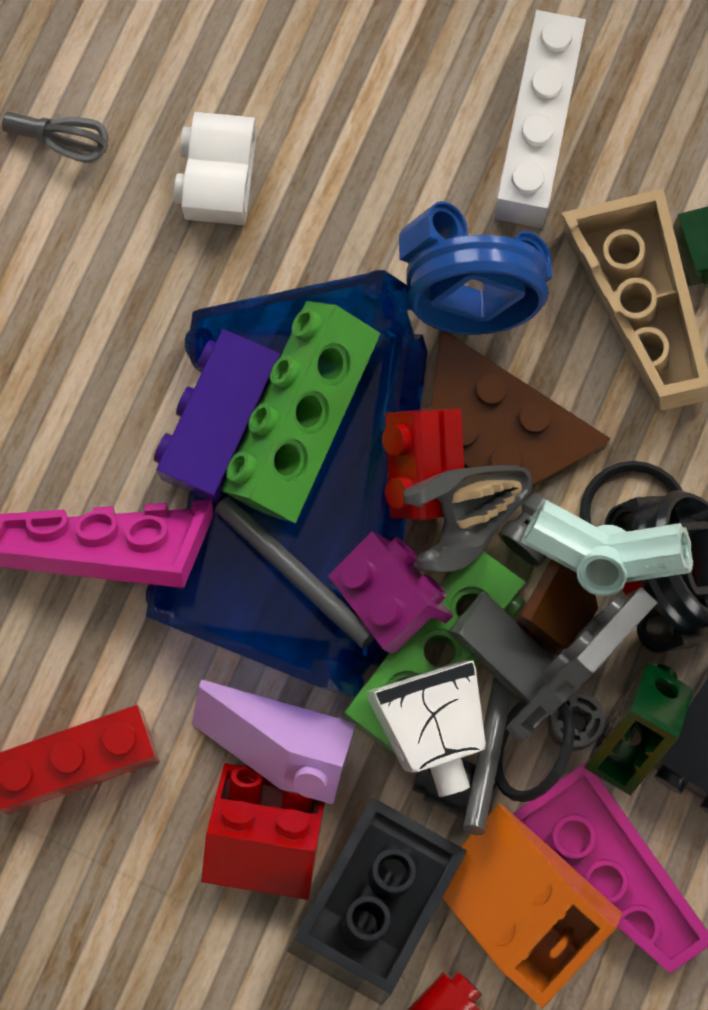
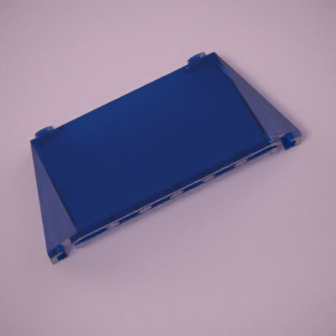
[146,270,428,697]

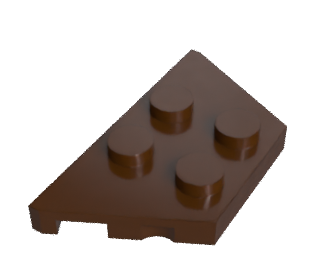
[431,331,611,489]

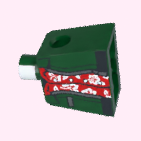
[584,664,693,796]

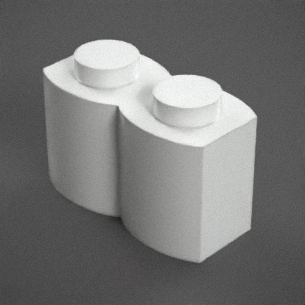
[174,112,257,226]

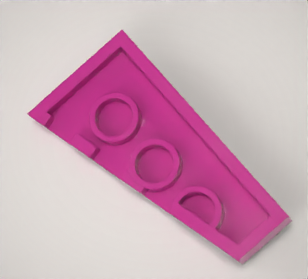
[0,499,214,588]
[513,761,708,974]

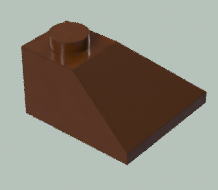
[517,559,598,656]

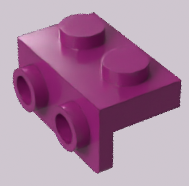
[328,531,453,654]

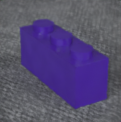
[154,329,281,505]

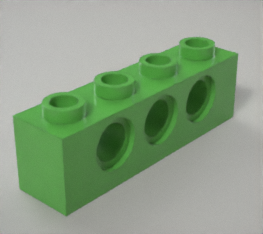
[220,301,381,523]
[344,551,526,757]

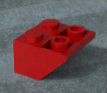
[201,763,325,900]

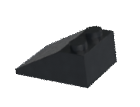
[287,797,467,1005]

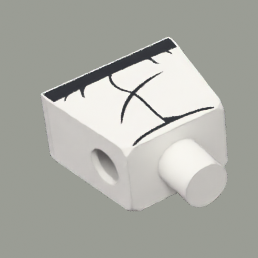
[366,660,486,797]

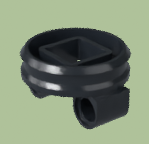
[604,490,708,653]

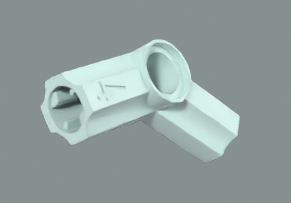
[521,500,693,596]

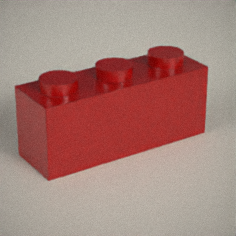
[0,705,160,815]

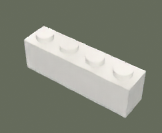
[494,10,586,229]

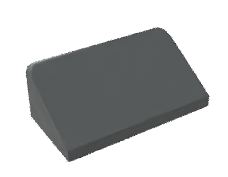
[447,592,554,705]

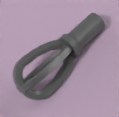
[2,112,108,163]

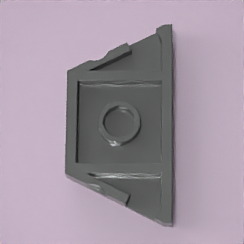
[506,587,658,743]

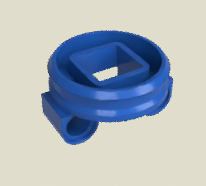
[399,201,552,335]

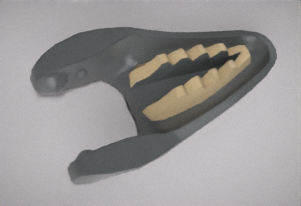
[403,465,533,572]

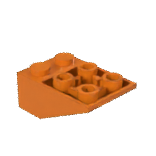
[442,803,623,1009]

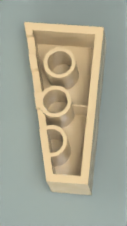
[562,189,708,412]

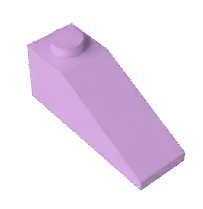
[192,679,356,804]

